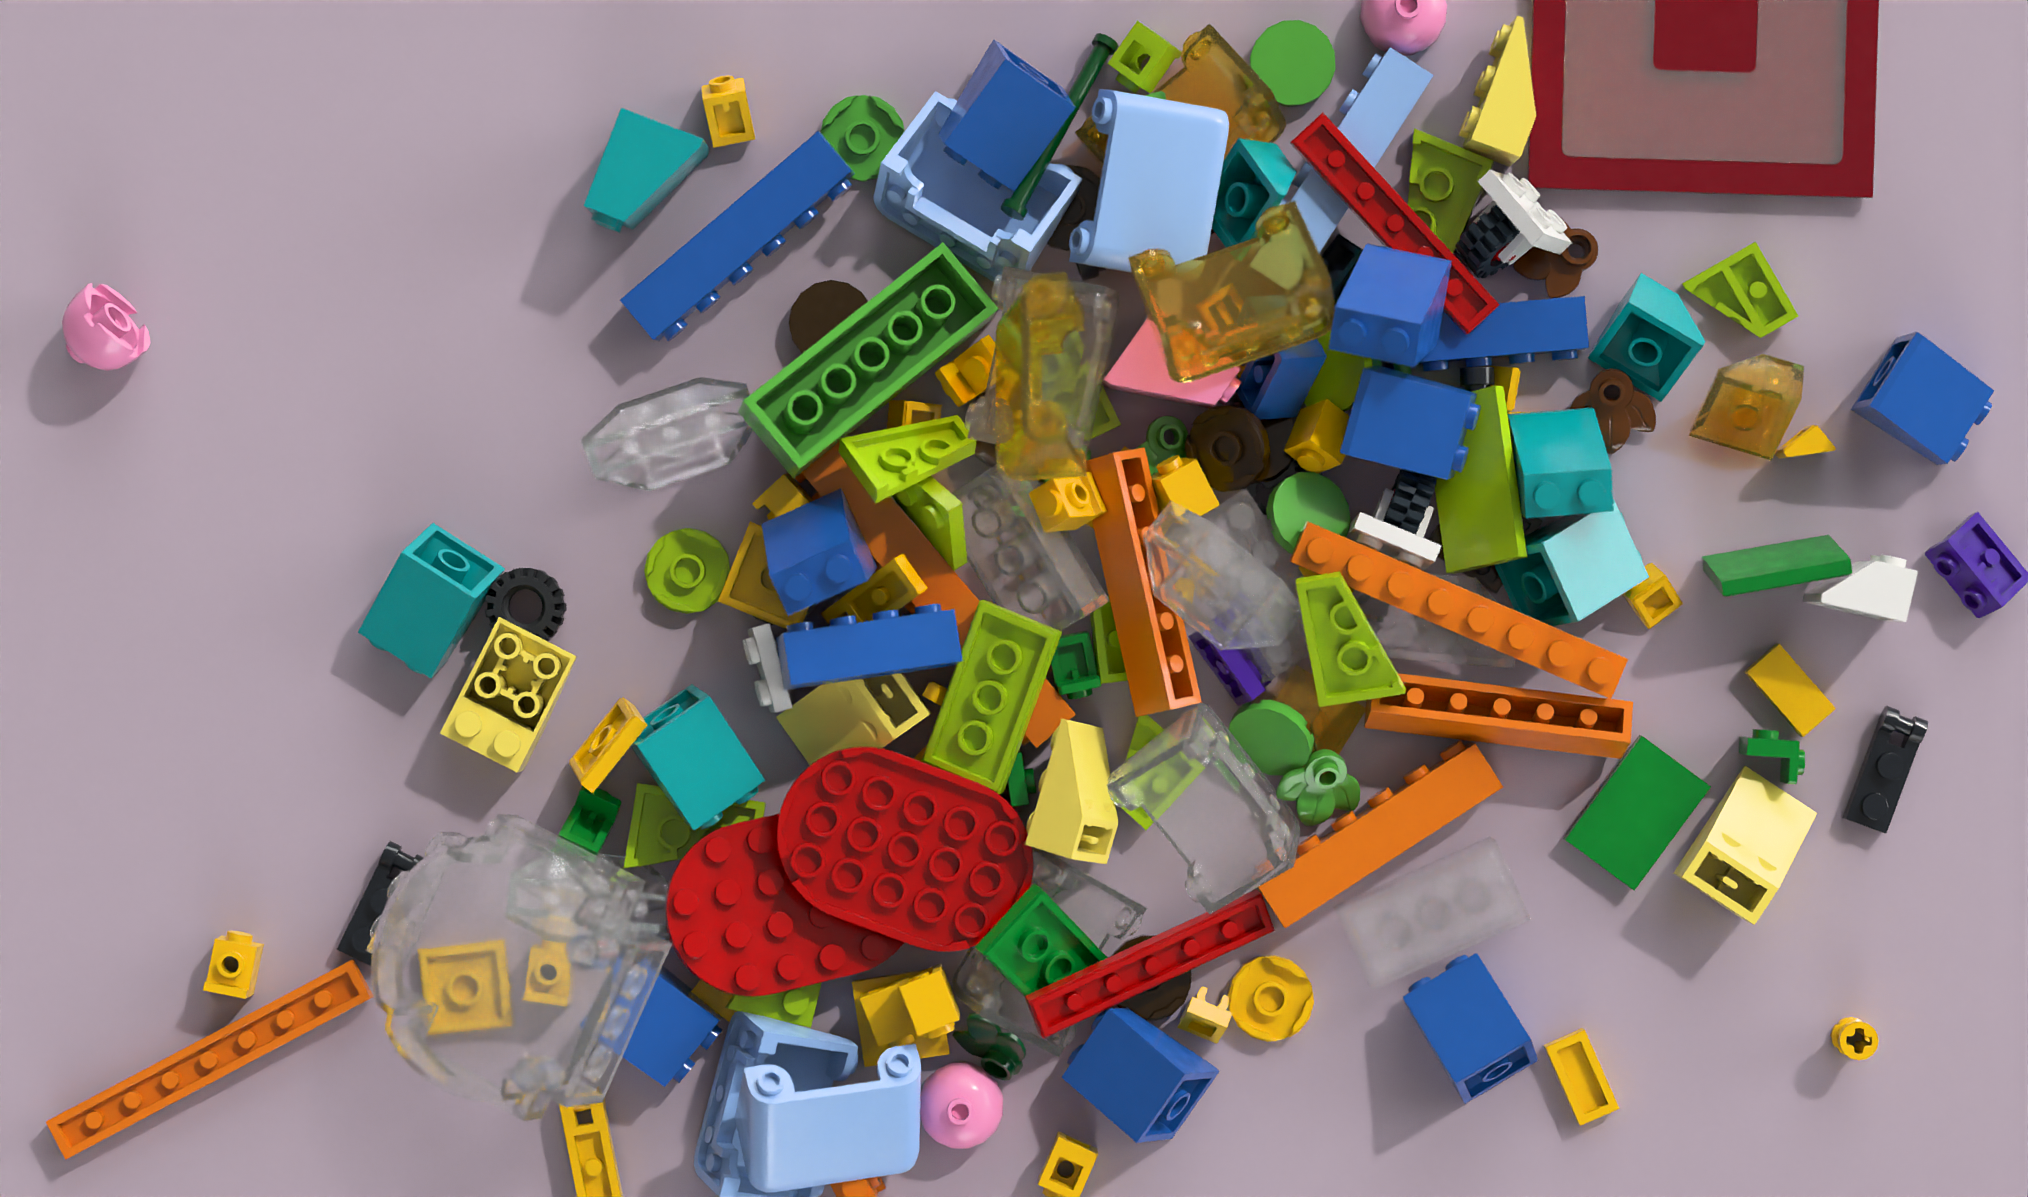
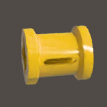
[1830,1017,1879,1061]

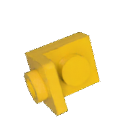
[701,75,755,148]
[935,335,1013,407]

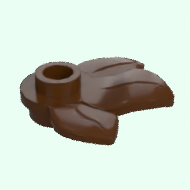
[1513,217,1598,298]
[1570,368,1656,454]

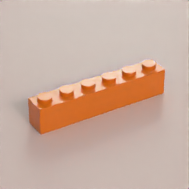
[1079,447,1202,717]
[1364,673,1633,759]
[1254,740,1503,928]

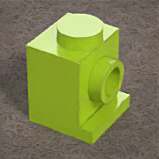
[1107,21,1183,94]

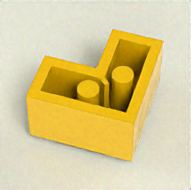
[860,963,960,1048]

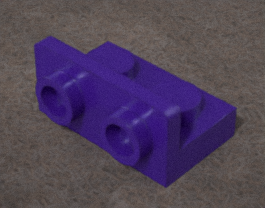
[1925,511,2028,618]
[1188,613,1272,706]

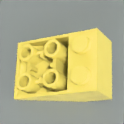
[1458,16,1536,167]
[440,617,577,773]
[776,673,931,765]
[1025,718,1118,864]
[1673,766,1817,925]

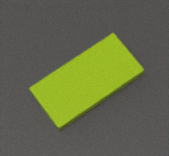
[1435,385,1527,574]
[922,600,1062,794]

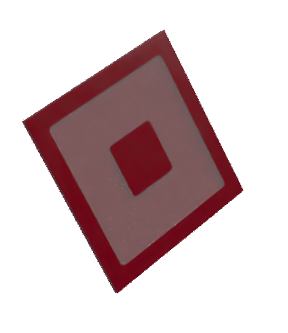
[1527,0,1879,198]

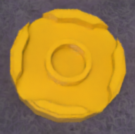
[1227,955,1314,1042]

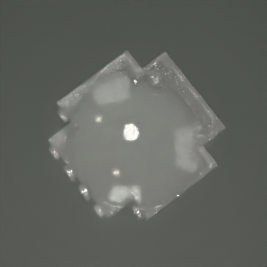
[366,814,672,1121]

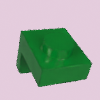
[1050,630,1102,699]
[1739,729,1805,784]
[1008,751,1037,807]
[555,786,622,862]

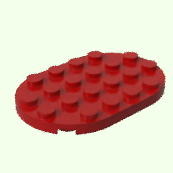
[777,746,1033,952]
[665,814,904,997]

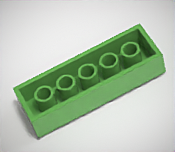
[738,242,999,479]

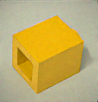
[1284,399,1350,473]
[1151,455,1220,526]

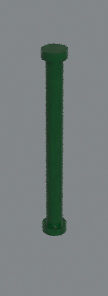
[1000,33,1118,220]

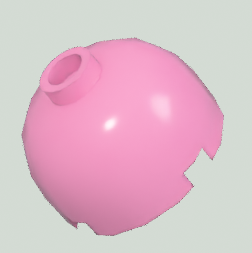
[1360,0,1447,56]
[62,283,150,371]
[920,1062,1003,1149]

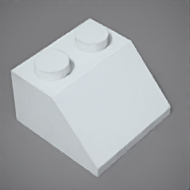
[1803,555,1918,622]

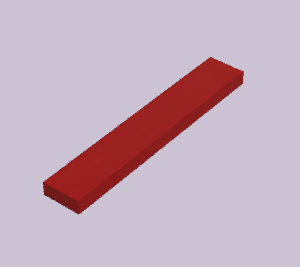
[1290,112,1500,335]
[1024,889,1275,1039]

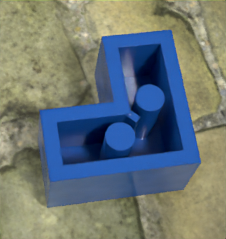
[1233,295,1327,420]

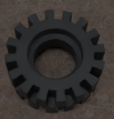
[485,568,566,640]

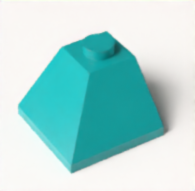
[1212,138,1297,262]
[1588,273,1705,402]

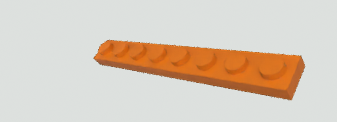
[1289,521,1628,699]
[46,959,374,1160]

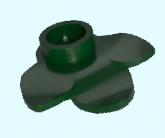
[952,1013,1026,1080]

